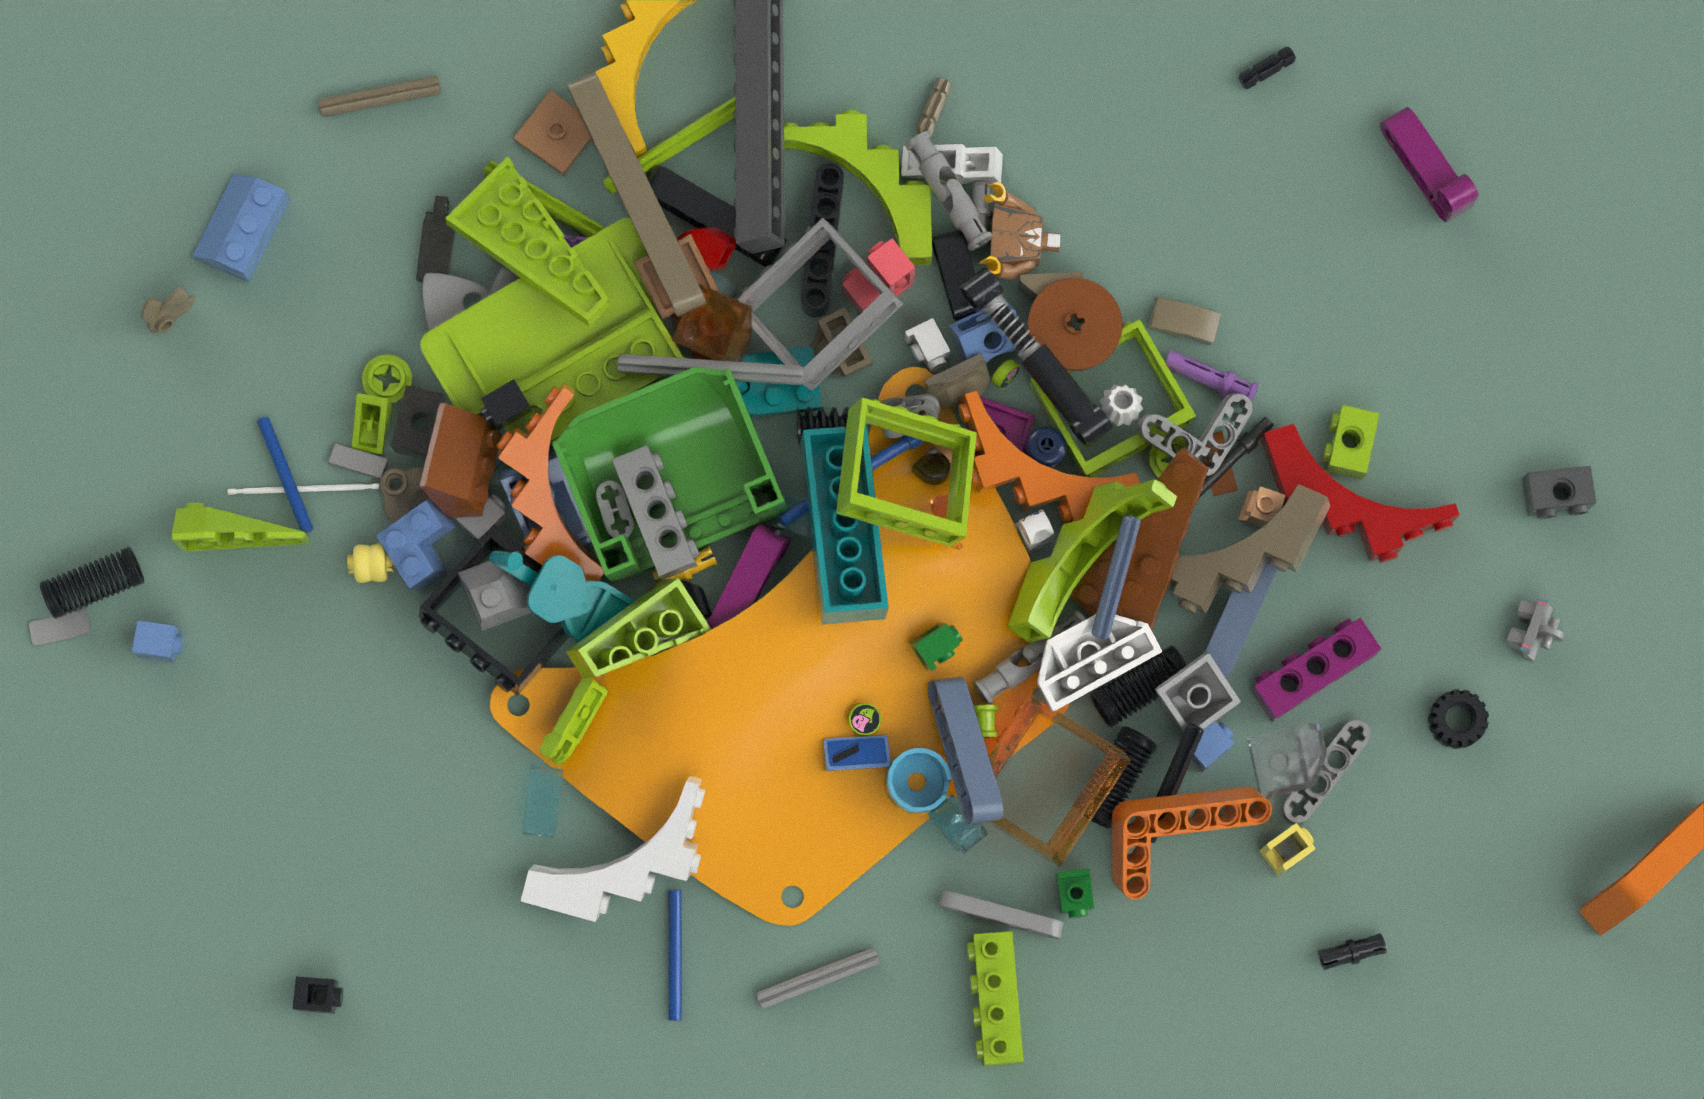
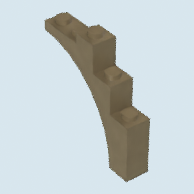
[1167,484,1331,614]

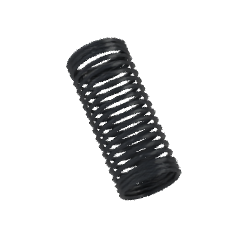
[40,546,144,619]
[1090,645,1187,728]
[1075,726,1157,829]

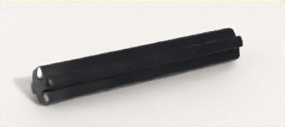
[1151,723,1204,843]

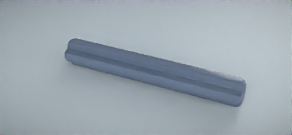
[1092,515,1141,639]

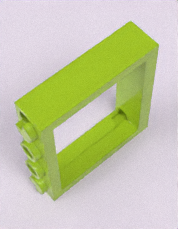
[1028,319,1196,478]
[836,397,977,547]

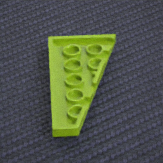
[445,156,610,327]

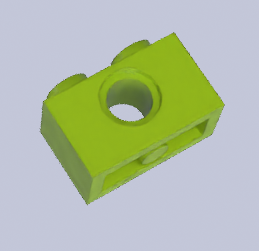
[1322,405,1380,480]

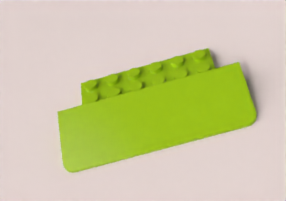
[420,218,684,444]

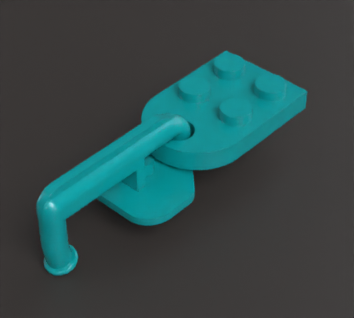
[734,347,822,417]
[489,551,635,642]

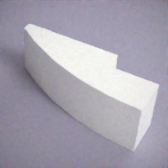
[901,144,1003,184]

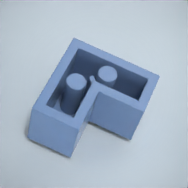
[376,500,456,589]

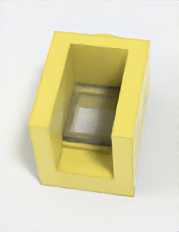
[1259,823,1316,876]

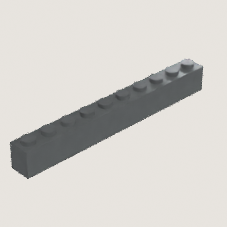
[733,0,785,254]

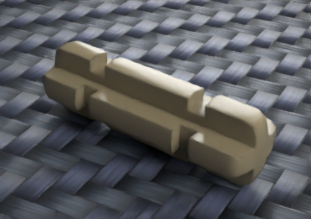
[916,78,952,135]

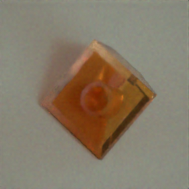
[672,282,752,362]

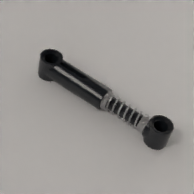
[959,267,1113,447]

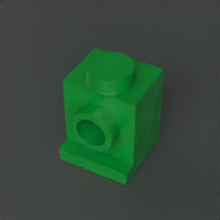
[909,622,963,671]
[1056,868,1094,918]

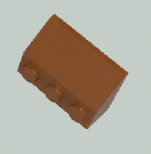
[420,403,501,518]

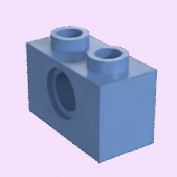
[949,299,1019,363]

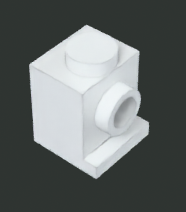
[904,318,950,371]

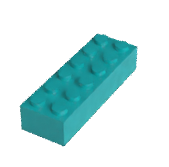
[800,425,889,625]

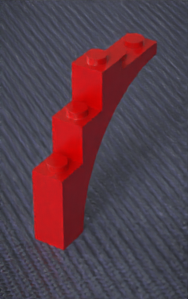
[1260,423,1460,563]

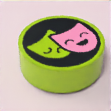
[991,359,1021,390]
[848,703,881,735]

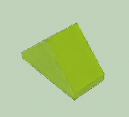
[352,393,394,455]

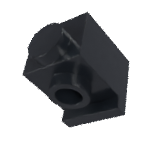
[292,976,343,1014]

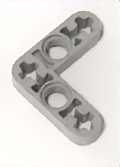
[1137,393,1253,476]

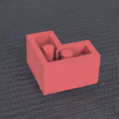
[842,239,915,314]

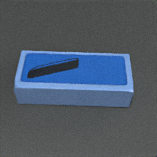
[823,735,891,771]

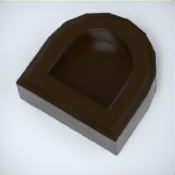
[912,446,950,485]

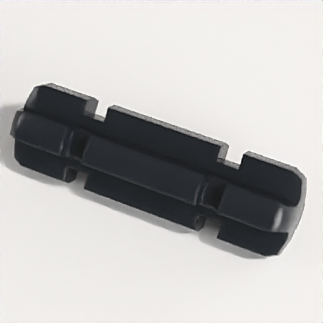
[1238,47,1296,89]

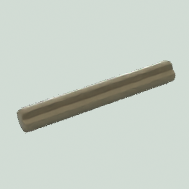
[318,76,441,117]

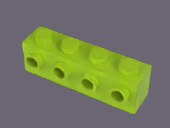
[967,931,1024,1066]

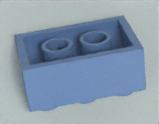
[192,174,290,282]

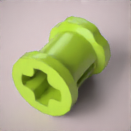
[973,705,999,738]

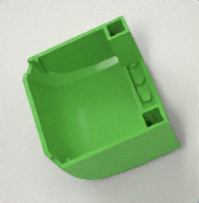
[552,367,789,583]

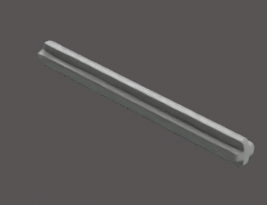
[617,354,804,385]

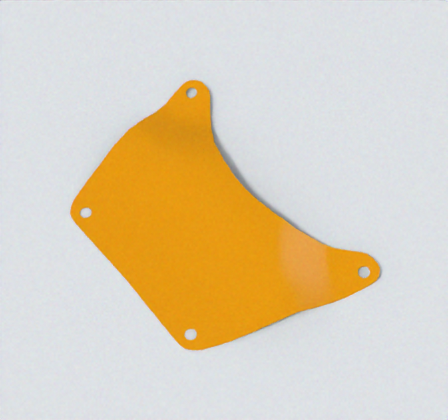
[490,366,1070,926]

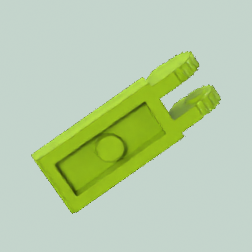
[539,678,608,765]

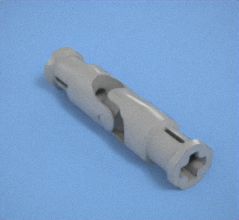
[905,131,994,251]
[972,610,1086,705]

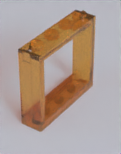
[987,695,1131,867]

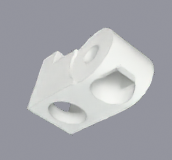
[1014,509,1054,554]

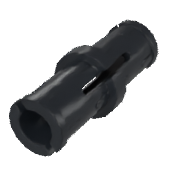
[1318,933,1387,970]

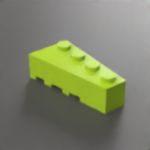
[566,578,712,678]

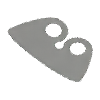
[423,273,489,331]

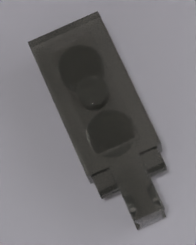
[416,195,455,282]

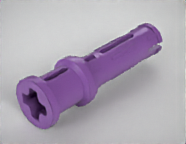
[1165,349,1260,402]

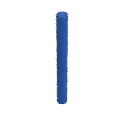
[257,417,314,533]
[669,890,682,1021]

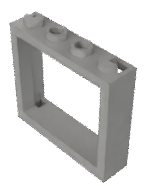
[732,218,903,391]

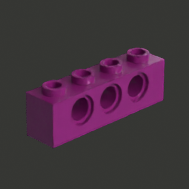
[1251,617,1382,722]

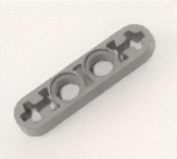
[1282,720,1371,825]
[938,891,1064,939]

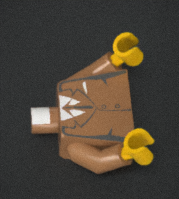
[979,182,1060,280]

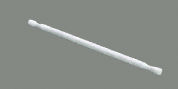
[227,483,380,495]

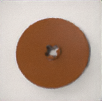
[1028,278,1123,371]

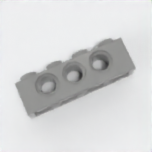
[612,445,700,580]

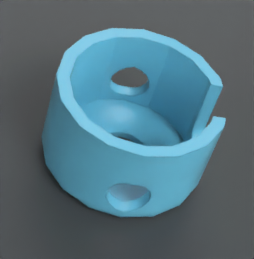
[885,748,952,814]

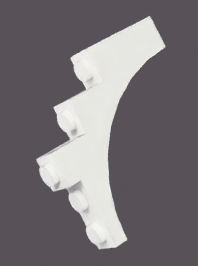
[521,776,705,922]

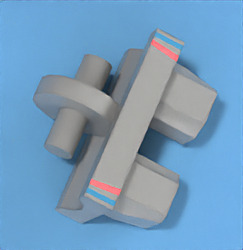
[1507,597,1565,661]

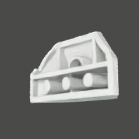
[1037,614,1162,712]

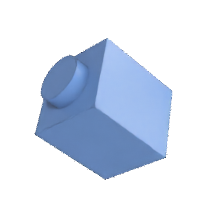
[132,620,184,662]
[1192,721,1235,772]

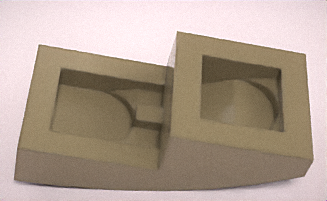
[1148,297,1221,345]

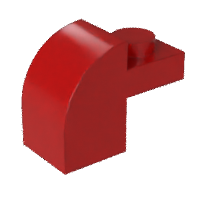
[676,227,737,271]

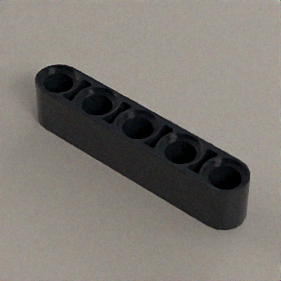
[801,162,844,318]
[648,165,787,267]

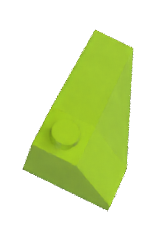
[172,503,310,552]

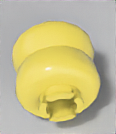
[347,543,394,583]

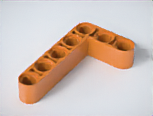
[1112,787,1272,900]
[1578,801,1704,936]

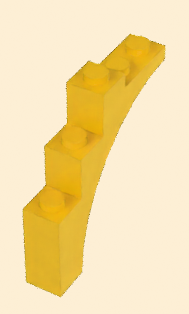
[595,0,698,158]

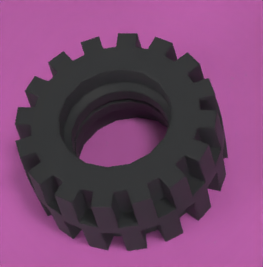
[1428,689,1489,749]

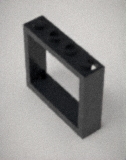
[419,525,569,696]

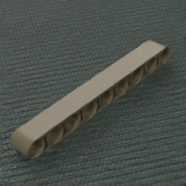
[566,71,707,317]

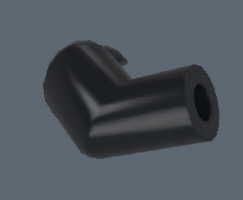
[681,580,712,618]

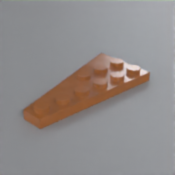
[1070,448,1209,630]

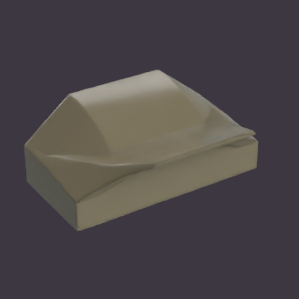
[810,307,873,378]
[924,353,991,409]

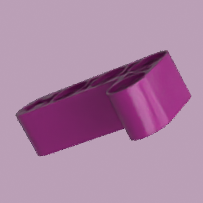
[1380,107,1479,223]
[708,522,792,629]

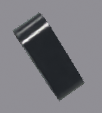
[932,230,978,322]

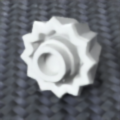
[1099,384,1143,427]

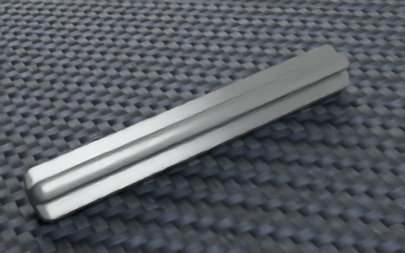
[756,948,879,1008]

